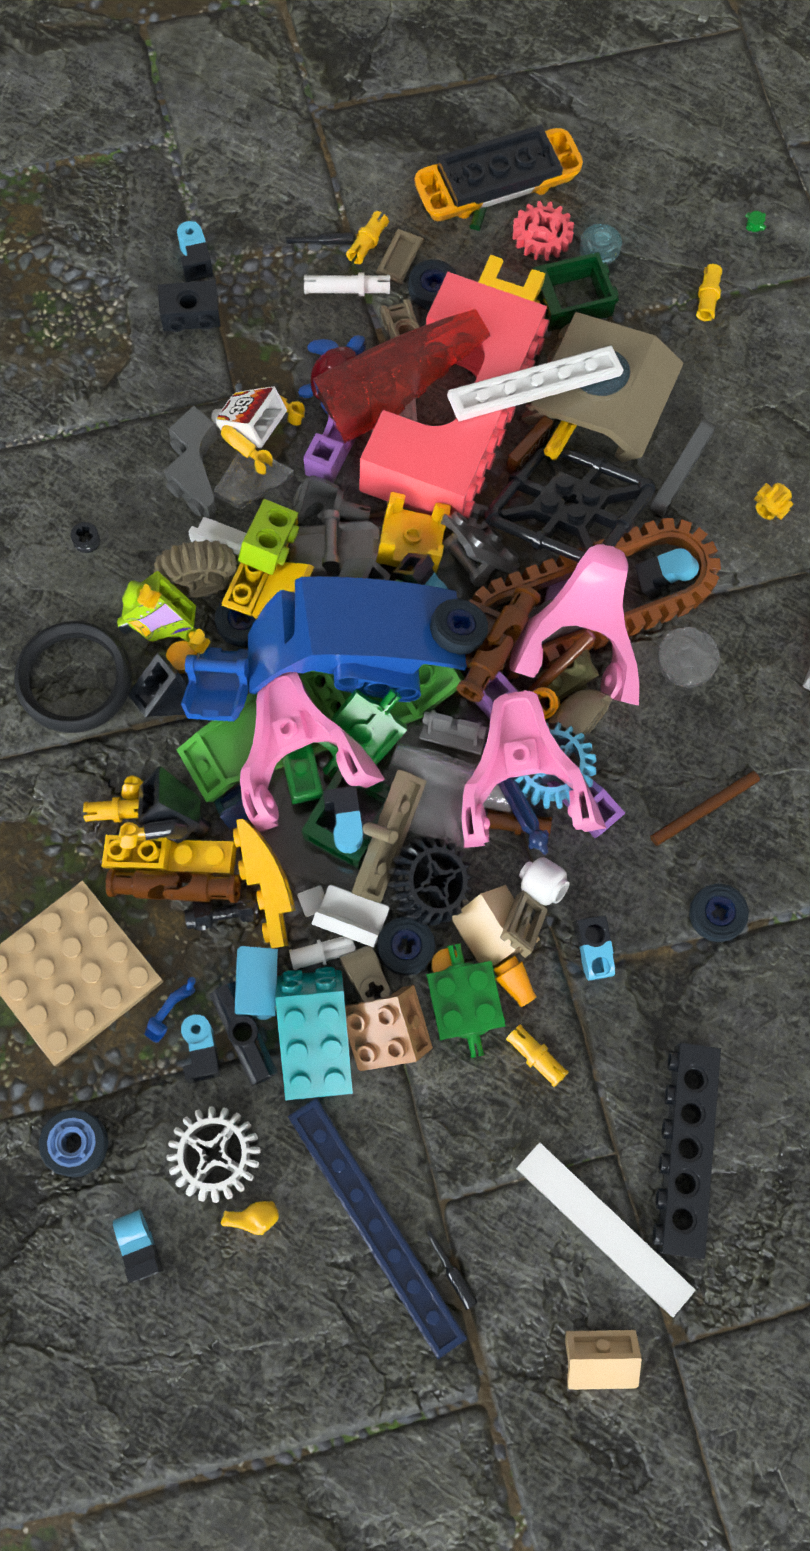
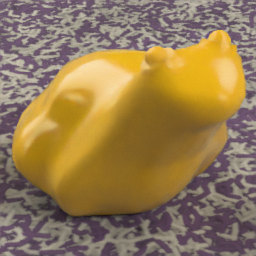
[221,1201,279,1235]

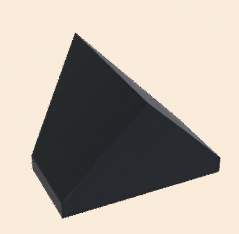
[128,652,187,717]

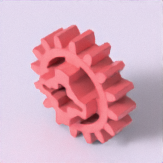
[512,201,574,261]

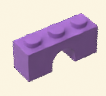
[304,385,368,483]

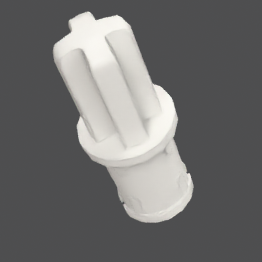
[289,936,356,970]

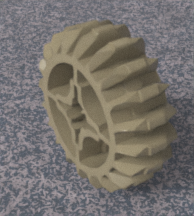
[153,539,238,598]

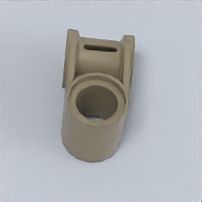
[380,298,420,358]
[340,945,390,1002]

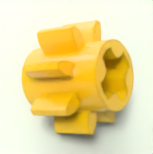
[754,483,793,520]

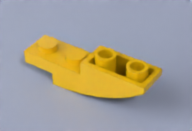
[222,517,298,616]
[233,819,296,948]
[101,835,237,876]

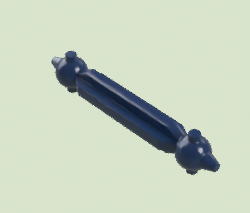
[484,743,549,855]

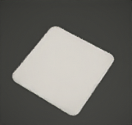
[297,886,325,917]

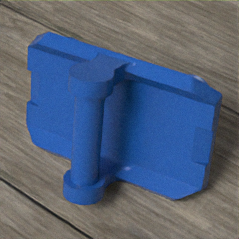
[181,647,249,722]

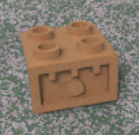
[345,985,433,1071]

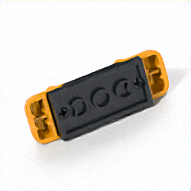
[415,125,583,222]

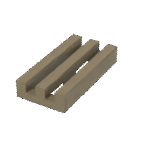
[500,890,547,958]

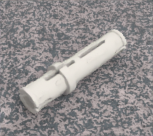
[304,272,390,296]

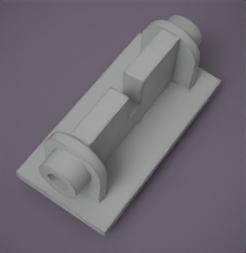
[419,710,489,755]

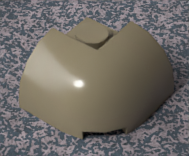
[546,689,613,747]

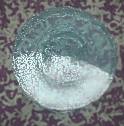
[580,224,622,264]

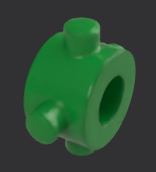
[745,211,767,232]

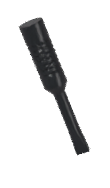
[286,232,354,245]
[426,1230,478,1310]

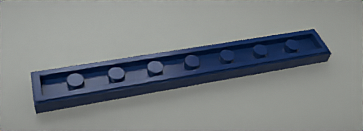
[288,1098,467,1359]

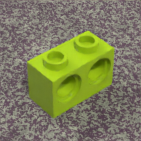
[238,499,300,575]

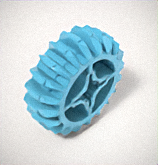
[515,722,597,809]

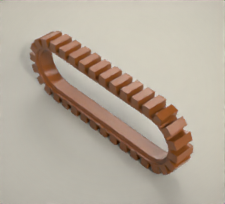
[461,518,721,679]

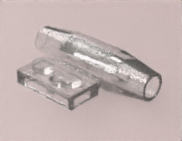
[389,743,512,850]

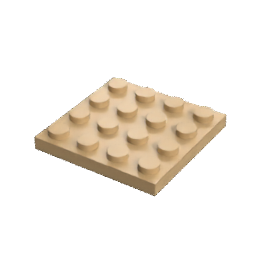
[0,881,163,1067]

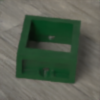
[533,252,619,332]
[301,769,391,870]

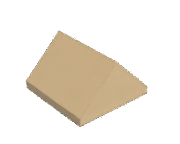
[451,885,540,968]

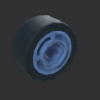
[39,1109,109,1178]

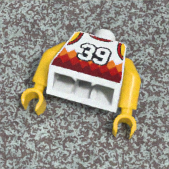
[211,387,305,475]

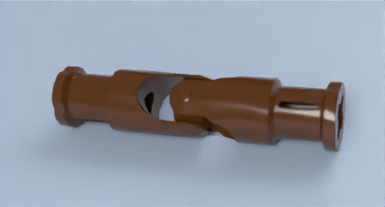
[456,584,541,702]
[106,868,241,903]

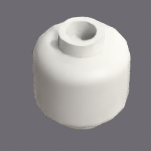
[519,857,569,906]

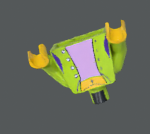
[117,571,211,654]

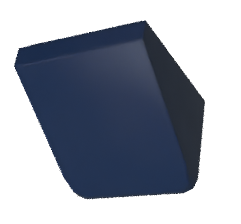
[214,785,250,832]

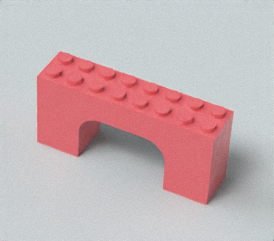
[359,272,549,519]

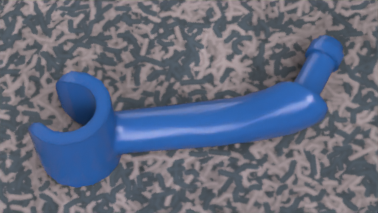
[144,977,196,1043]

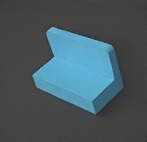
[235,946,278,1020]

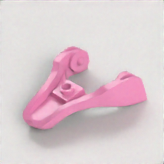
[510,544,639,706]
[240,672,385,833]
[462,690,606,848]

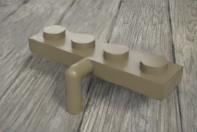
[351,769,427,904]

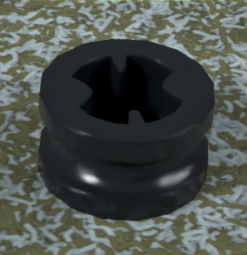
[71,522,100,553]

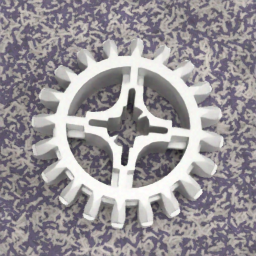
[167,1106,261,1202]

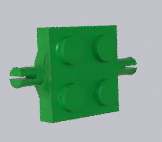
[318,688,407,778]
[426,943,506,1058]

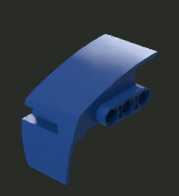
[248,576,467,702]

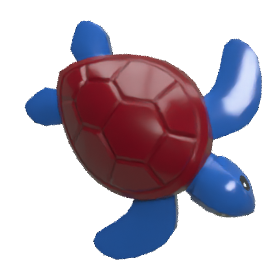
[298,335,381,414]

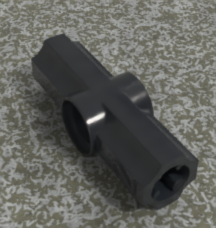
[209,982,278,1086]

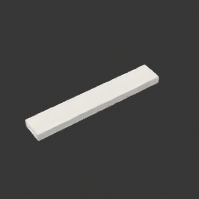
[447,345,624,422]
[516,1142,696,1317]

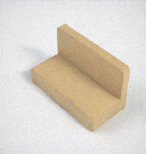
[565,1330,642,1390]

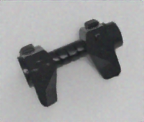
[184,882,259,931]

